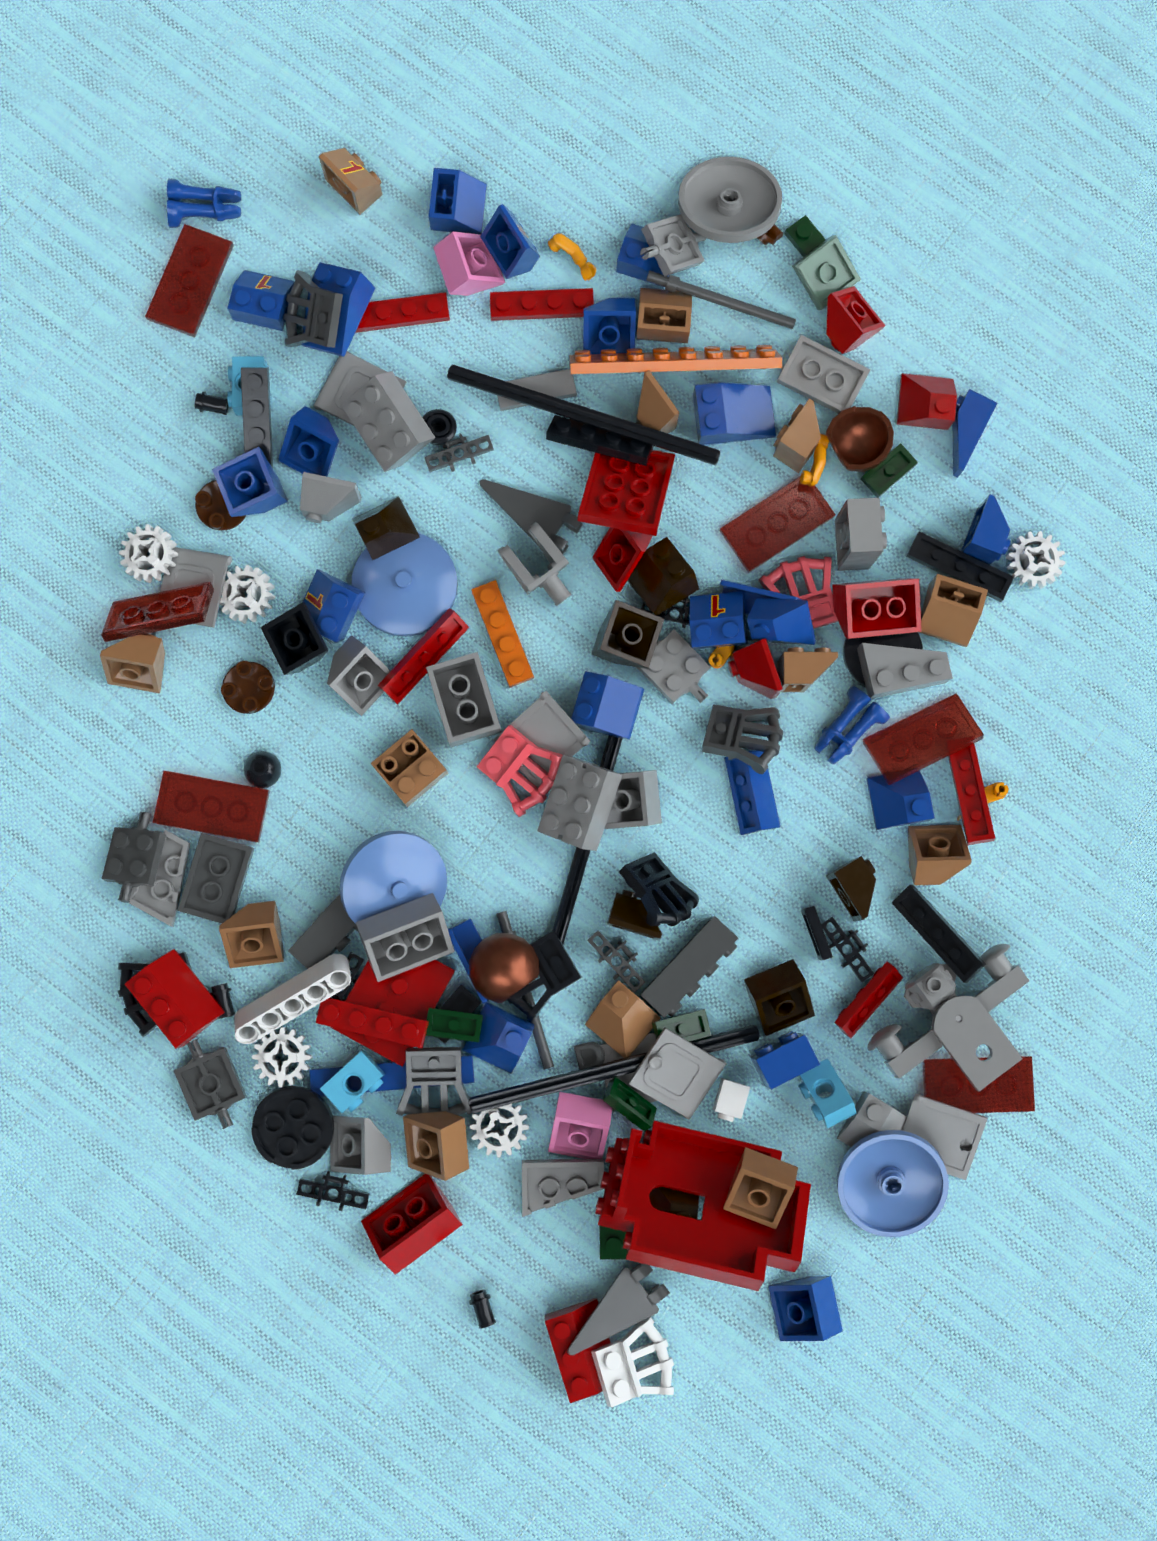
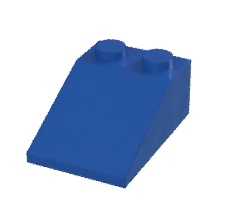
[301,262,375,357]
[693,383,776,445]

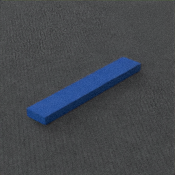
[309,1055,475,1097]

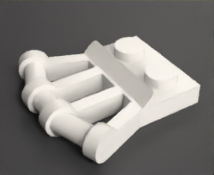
[591,1317,674,1407]

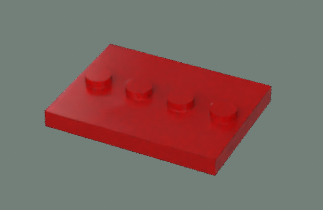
[577,450,675,536]
[331,960,455,1067]

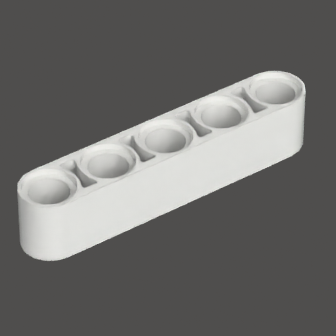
[234,954,351,1044]

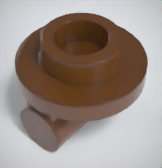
[757,224,783,245]

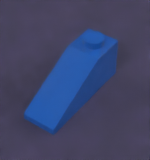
[952,389,997,478]

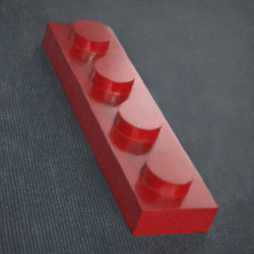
[490,288,594,321]
[355,292,450,333]
[378,608,469,704]
[946,737,995,846]
[316,998,429,1048]

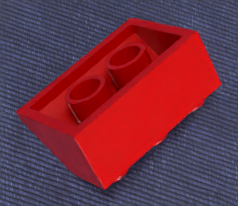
[832,578,922,639]
[125,949,225,1049]
[361,1174,463,1275]
[545,1298,611,1403]

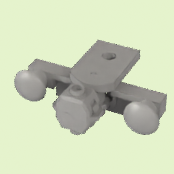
[867,944,1030,1092]

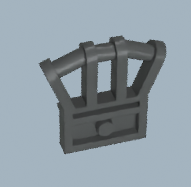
[283,270,343,348]
[702,704,783,774]
[396,1047,472,1116]

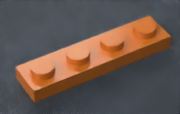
[471,580,534,688]

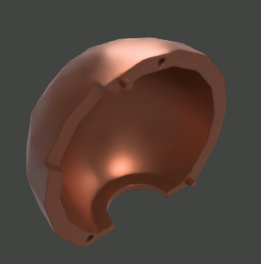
[826,406,894,472]
[469,933,539,1003]

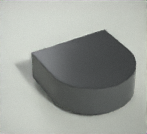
[574,1042,605,1069]

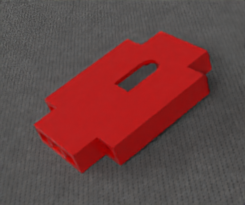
[595,1120,811,1291]

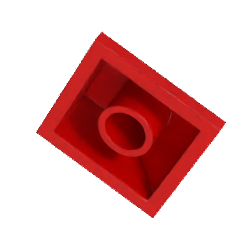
[826,286,886,354]
[897,373,957,430]
[592,527,653,592]
[728,638,783,699]

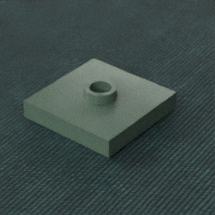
[792,235,861,310]

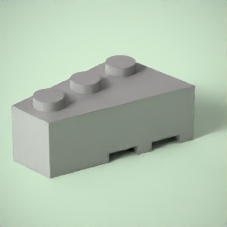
[857,643,953,699]

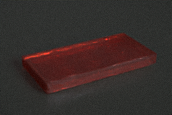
[145,224,234,338]
[719,477,836,573]
[101,582,214,642]
[863,693,984,785]
[153,771,270,843]
[923,1056,1035,1113]

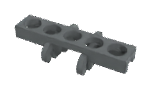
[424,433,494,472]
[587,930,646,992]

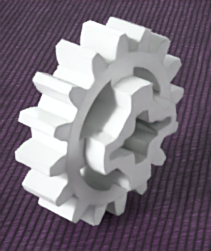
[119,524,178,583]
[1006,531,1065,589]
[220,565,275,624]
[252,1027,313,1087]
[470,1104,529,1158]

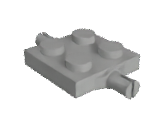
[640,214,706,277]
[636,629,711,704]

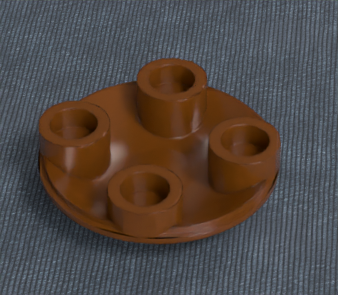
[195,480,246,531]
[221,661,275,714]

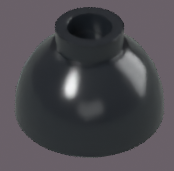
[422,409,457,445]
[244,751,281,788]

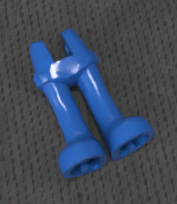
[167,178,241,228]
[814,685,890,765]

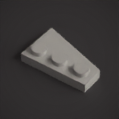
[129,830,191,927]
[522,1159,604,1217]

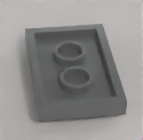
[177,833,254,923]

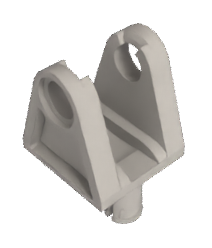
[497,522,572,606]

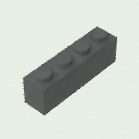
[288,894,358,969]
[640,916,738,1018]

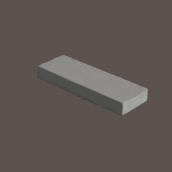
[497,369,577,411]

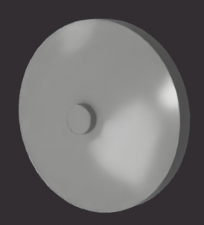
[678,157,782,243]

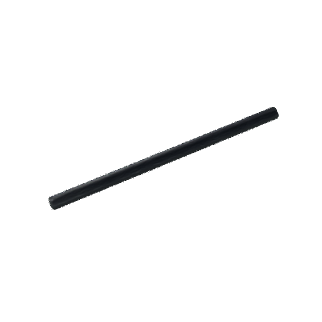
[447,365,720,465]
[552,736,623,944]
[468,1025,760,1113]

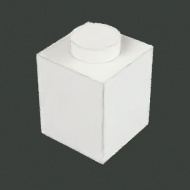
[713,1078,750,1122]

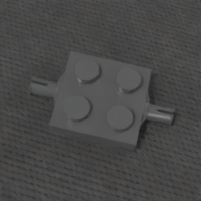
[102,812,166,903]
[173,1039,247,1129]

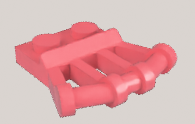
[759,556,838,629]
[477,725,563,817]

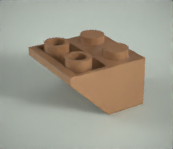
[636,288,692,343]
[773,398,821,473]
[919,574,988,647]
[777,647,838,692]
[371,729,448,807]

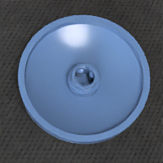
[352,533,458,637]
[339,831,447,924]
[837,1130,949,1237]

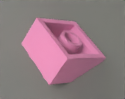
[433,231,505,296]
[548,1092,612,1159]

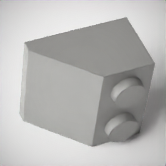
[604,770,662,829]

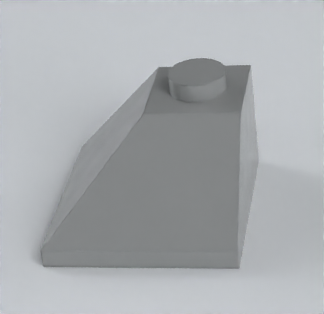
[300,472,362,523]
[327,635,390,716]
[837,1092,907,1147]
[330,1116,391,1175]

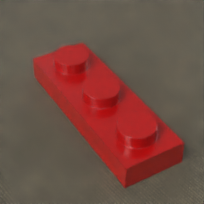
[834,961,903,1039]

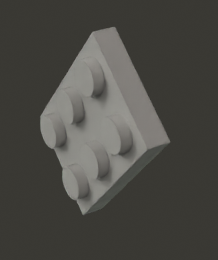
[777,335,870,414]

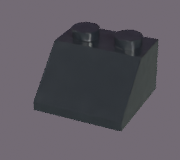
[260,602,329,675]

